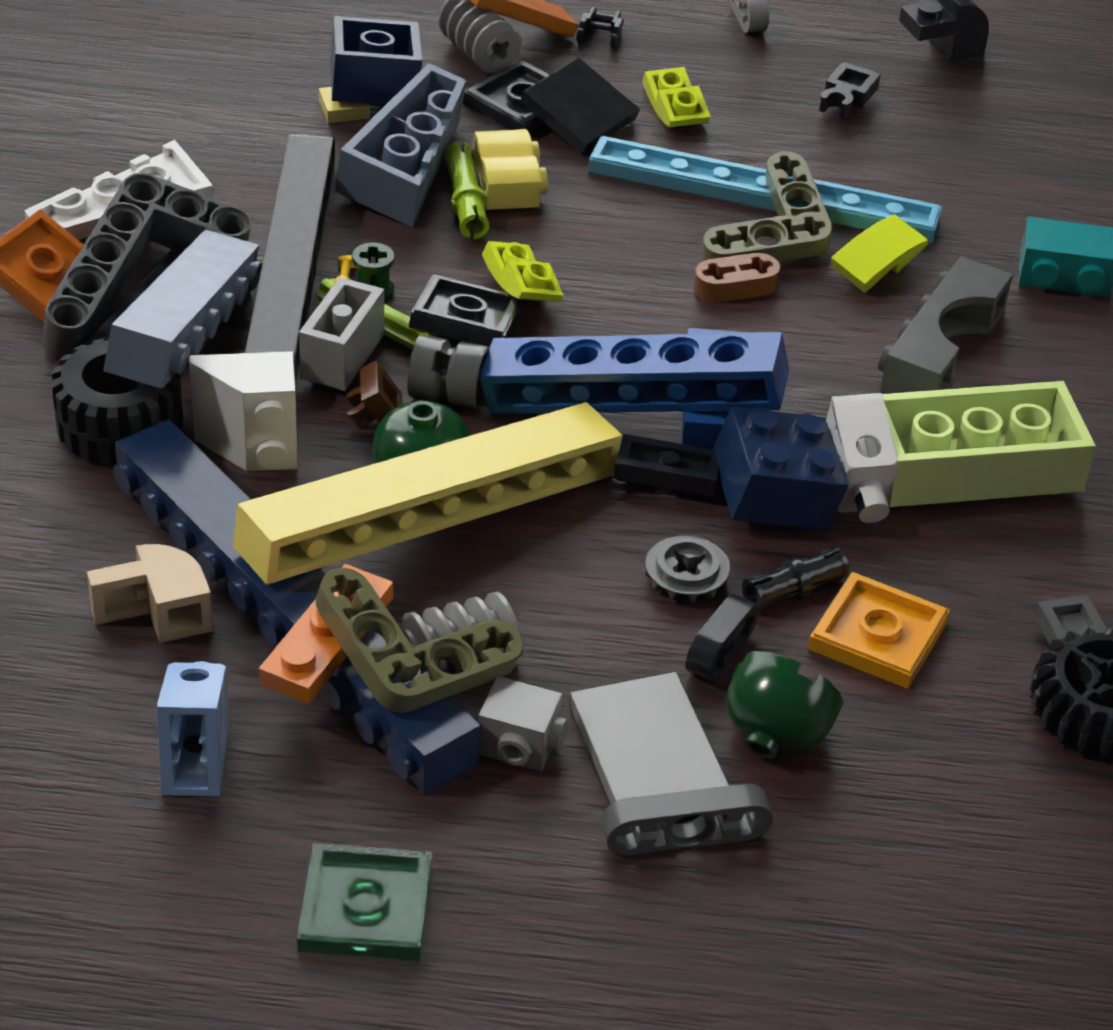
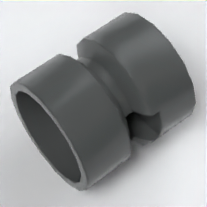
[407,334,489,409]

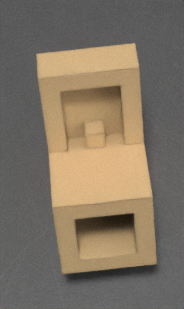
[87,544,213,643]

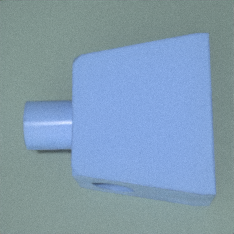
[157,661,229,797]

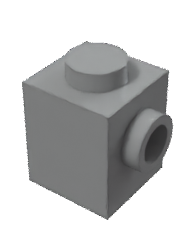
[478,676,568,772]

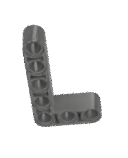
[42,173,252,360]

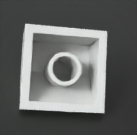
[189,351,298,471]

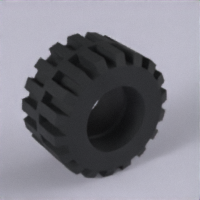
[51,339,183,465]

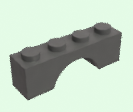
[878,256,1013,394]

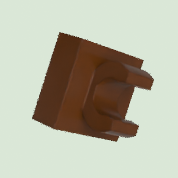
[347,361,403,428]

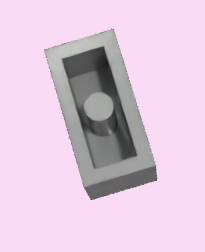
[299,277,384,391]

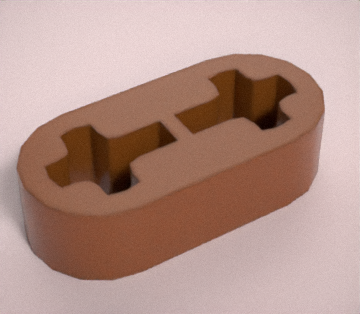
[693,253,780,303]

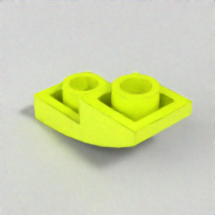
[642,67,711,127]
[831,214,928,293]
[482,241,564,302]

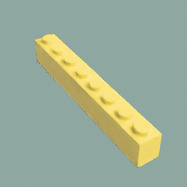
[233,402,623,584]

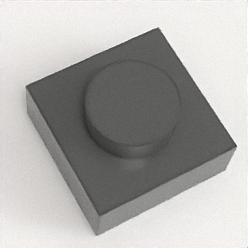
[1034,594,1108,645]

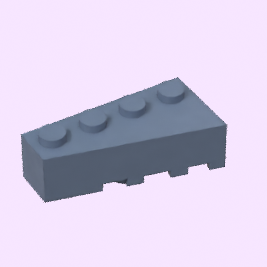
[335,63,466,228]

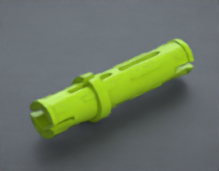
[444,142,489,239]

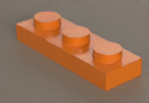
[258,564,393,704]

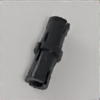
[742,546,849,610]

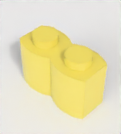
[473,129,548,210]

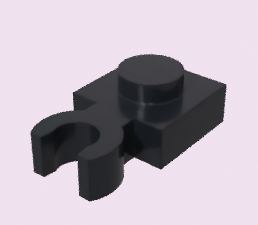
[819,62,881,119]

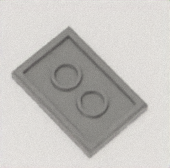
[569,672,729,816]

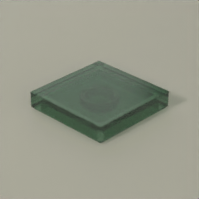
[297,843,432,961]

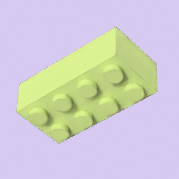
[882,381,1096,507]

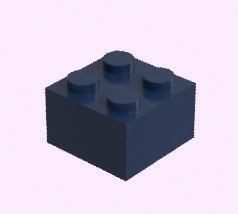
[330,16,422,106]
[713,406,849,531]

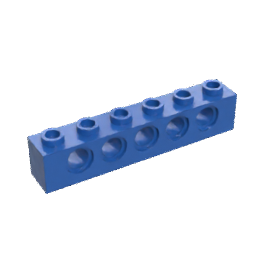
[479,332,789,414]

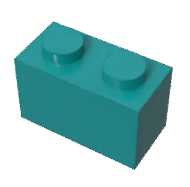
[1018,216,1113,297]

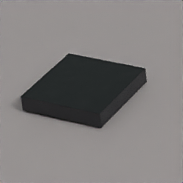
[520,57,640,154]
[463,60,549,136]
[408,274,523,348]

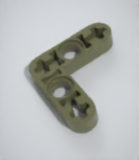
[702,151,832,262]
[316,568,523,713]

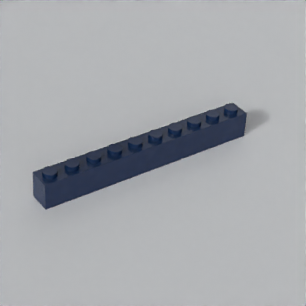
[113,419,480,795]

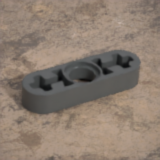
[601,784,773,855]

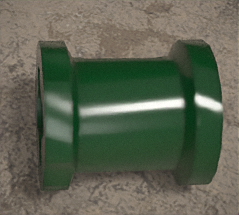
[352,242,395,303]

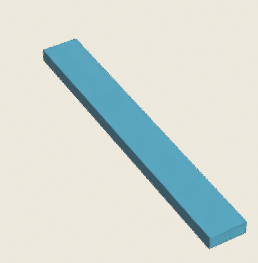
[588,136,942,243]

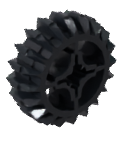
[1030,627,1113,760]

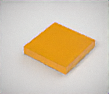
[808,572,951,689]

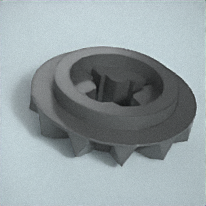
[645,536,730,604]

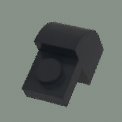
[899,0,989,62]

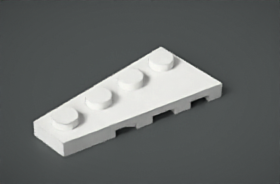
[24,140,213,240]

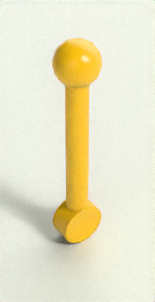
[333,255,355,285]

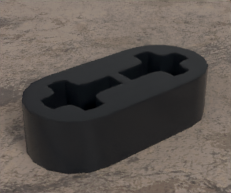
[685,594,759,682]

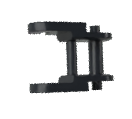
[576,6,624,48]

